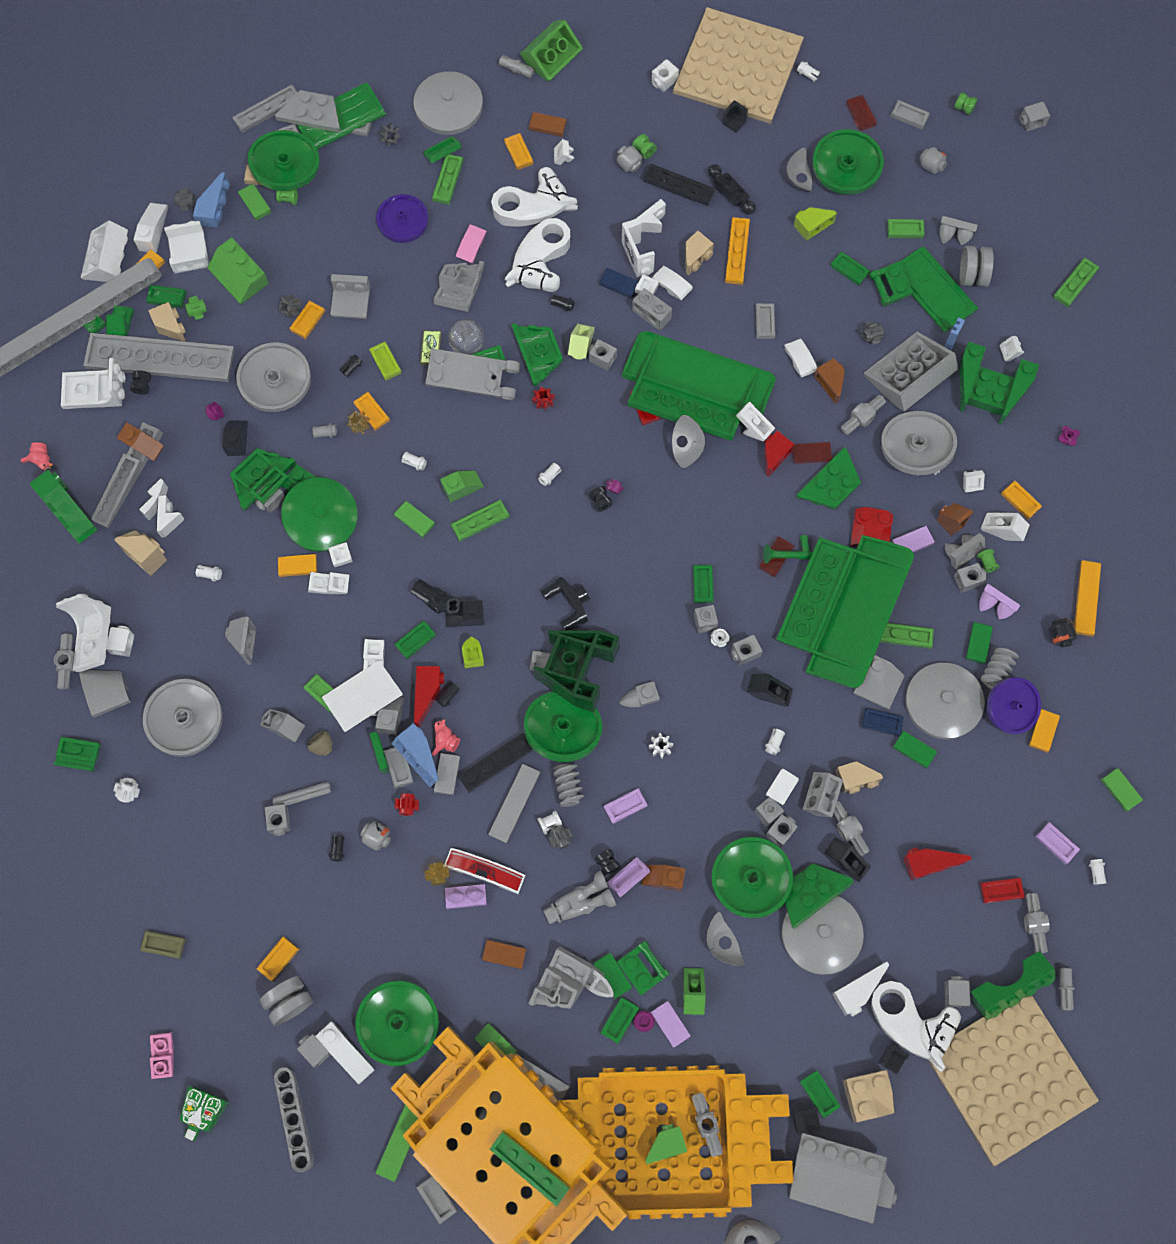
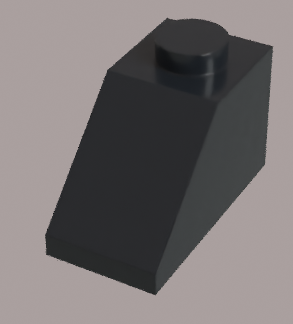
[223,421,248,456]
[446,600,484,628]
[747,674,793,707]
[824,838,870,883]

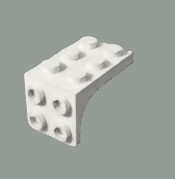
[61,358,125,409]
[56,594,111,672]

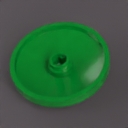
[812,129,884,194]
[248,130,320,191]
[281,477,358,552]
[524,692,602,762]
[712,837,793,919]
[356,981,439,1066]

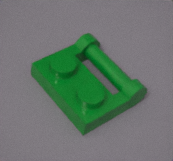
[869,261,913,306]
[617,940,670,996]

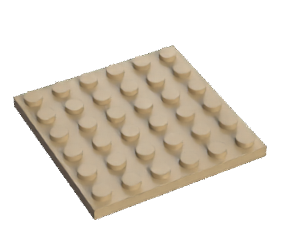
[673,8,804,124]
[927,996,1099,1166]

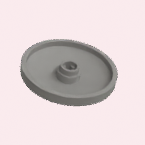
[414,71,483,135]
[236,342,311,412]
[881,411,957,475]
[905,663,985,740]
[143,679,223,757]
[781,896,863,975]

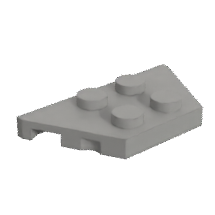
[275,90,341,133]

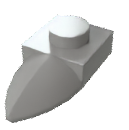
[619,681,660,707]
[585,962,614,997]

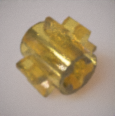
[347,410,371,434]
[424,862,450,886]

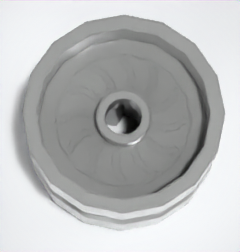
[959,246,993,287]
[259,976,314,1026]

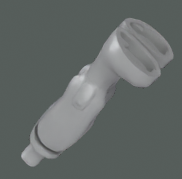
[543,871,616,924]

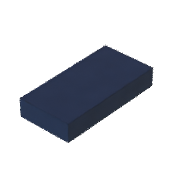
[599,268,639,299]
[861,708,904,737]

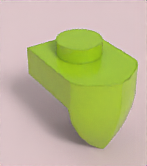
[462,637,484,668]

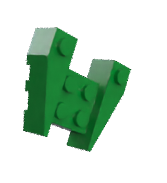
[959,341,1039,425]
[29,470,98,544]

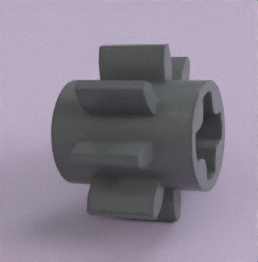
[378,123,401,146]
[175,188,196,211]
[279,294,302,318]
[861,321,884,345]
[548,825,573,850]

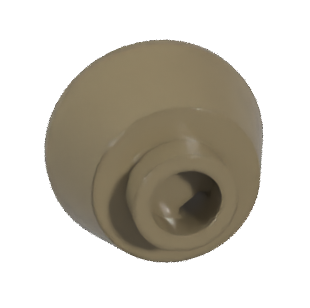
[307,731,333,756]

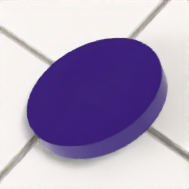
[376,194,428,243]
[987,677,1041,734]

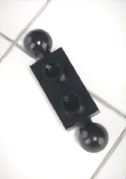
[708,164,756,215]

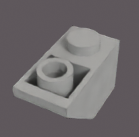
[260,709,305,742]

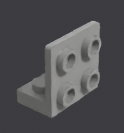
[330,274,370,319]

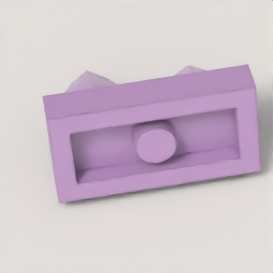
[979,584,1021,619]
[445,884,487,909]

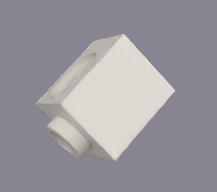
[651,59,679,92]
[106,626,135,657]

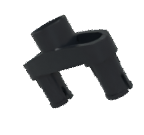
[541,577,590,630]

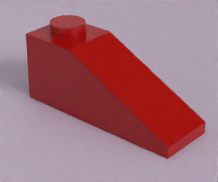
[414,666,445,727]
[903,848,972,881]

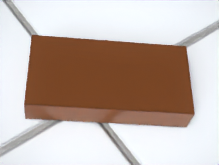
[529,112,567,137]
[482,940,527,970]

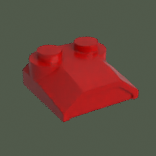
[850,507,893,546]

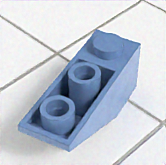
[193,172,230,228]

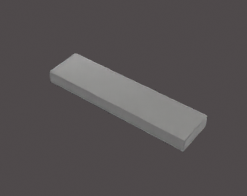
[232,85,298,133]
[488,764,541,844]

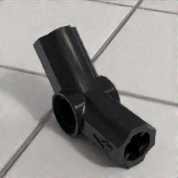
[410,579,460,614]

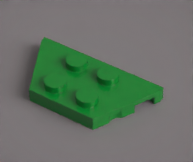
[511,323,563,387]
[796,447,861,510]
[230,448,296,512]
[785,863,854,930]

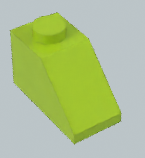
[794,207,837,241]

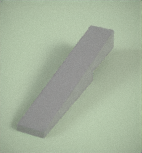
[91,422,164,528]

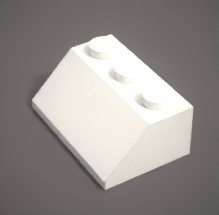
[81,221,128,282]

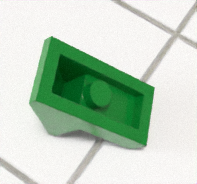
[106,305,134,336]

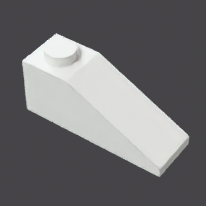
[134,203,168,253]
[832,962,889,1017]
[316,1022,375,1084]

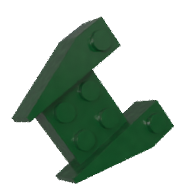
[533,630,620,712]

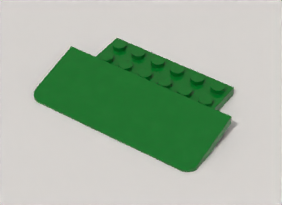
[622,331,776,441]
[776,535,914,688]

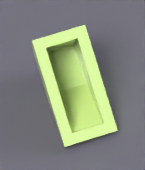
[568,324,595,359]

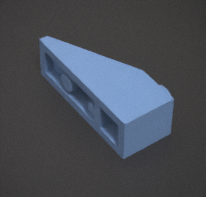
[391,723,438,787]

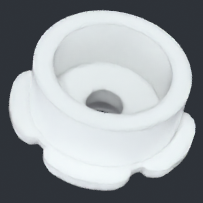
[711,629,729,647]

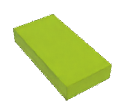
[369,342,402,381]

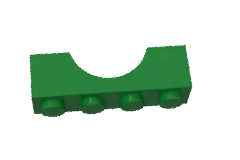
[971,951,1055,1020]

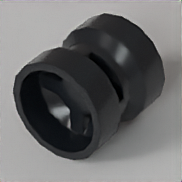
[130,370,152,395]
[588,486,613,512]
[594,849,621,876]

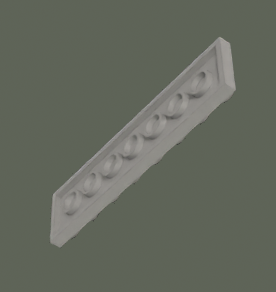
[83,333,235,382]

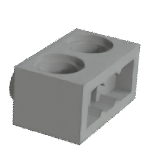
[632,288,672,331]
[802,772,843,817]

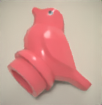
[21,442,53,471]
[432,719,460,756]

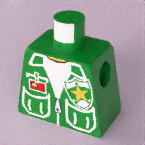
[180,1086,229,1141]

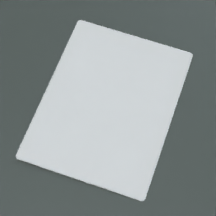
[322,661,402,732]

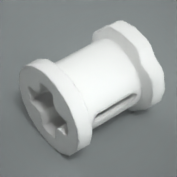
[537,810,562,835]

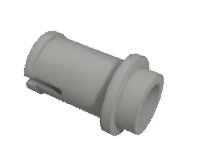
[313,423,337,438]

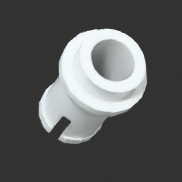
[797,61,820,82]
[402,452,427,471]
[538,463,562,486]
[196,565,222,582]
[765,729,785,755]
[1089,859,1107,885]

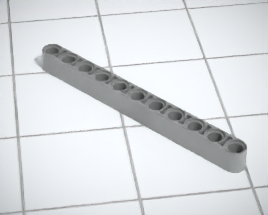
[0,258,161,377]

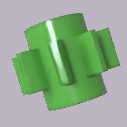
[185,296,207,320]

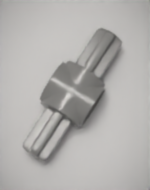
[841,395,886,435]
[54,633,75,690]
[833,801,869,856]
[1024,893,1050,954]
[692,1093,723,1157]

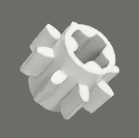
[649,733,673,759]
[113,778,140,803]

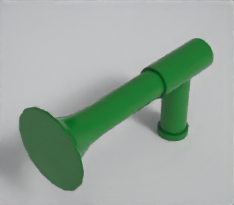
[763,535,813,564]

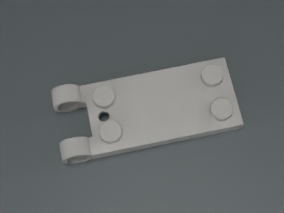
[426,348,520,400]

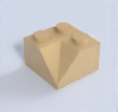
[115,530,167,576]
[843,1070,894,1123]

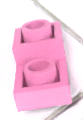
[456,224,487,264]
[150,1032,174,1079]

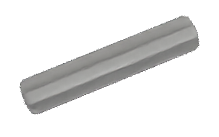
[273,782,331,806]

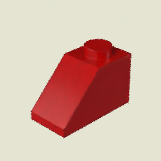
[764,430,794,477]

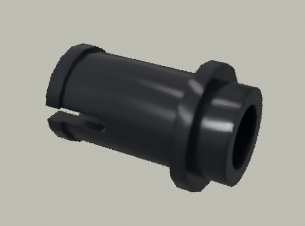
[551,294,575,312]
[339,354,363,378]
[436,682,460,707]
[328,835,345,862]

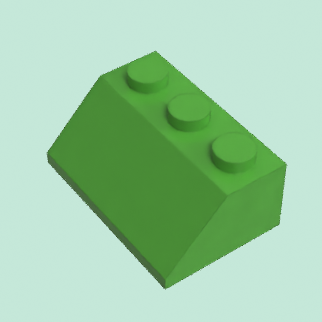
[520,20,583,81]
[207,237,269,305]

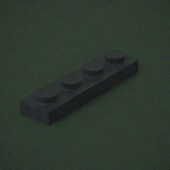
[643,164,715,206]
[458,733,534,793]

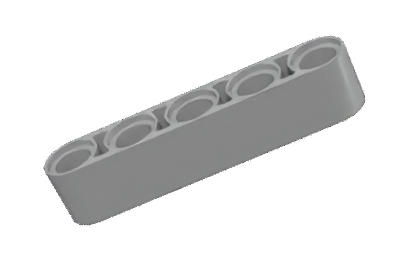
[274,1068,314,1172]

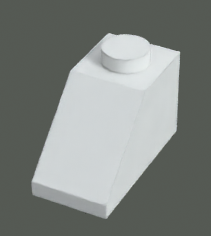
[981,513,1029,541]

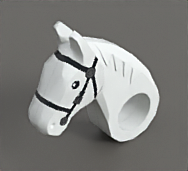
[491,167,578,227]
[505,218,570,292]
[871,981,961,1072]

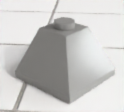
[225,617,257,665]
[853,655,905,710]

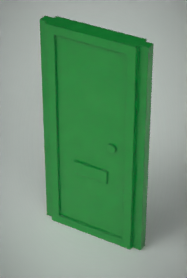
[296,82,386,150]
[900,246,978,333]

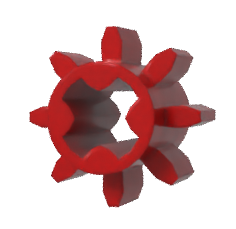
[532,386,555,411]
[394,793,419,816]

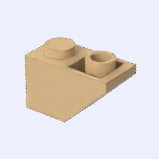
[685,231,714,275]
[148,302,186,341]
[835,761,883,794]

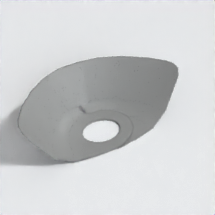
[787,148,813,192]
[672,415,705,468]
[706,912,745,966]
[724,1220,780,1244]

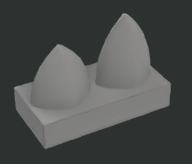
[939,216,978,245]
[945,533,986,570]

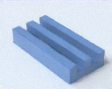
[944,317,965,350]

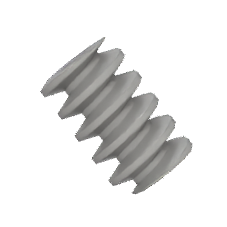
[981,648,1019,689]
[553,764,584,807]

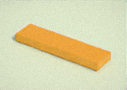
[725,217,750,285]
[1074,560,1101,637]

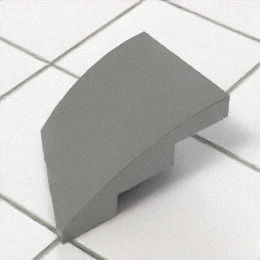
[433,261,484,312]
[79,670,131,718]
[528,946,595,1009]

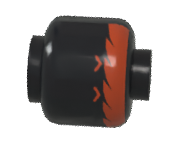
[1049,618,1077,648]

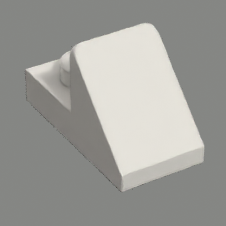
[636,199,666,233]
[736,402,775,441]
[157,495,184,537]
[766,769,799,805]

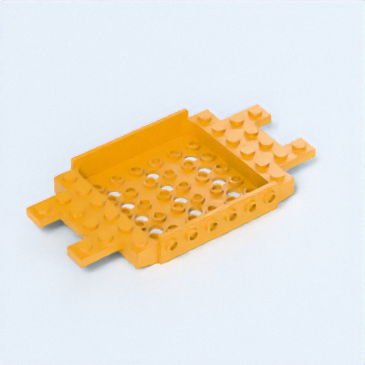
[391,1026,628,1244]
[558,1066,793,1219]

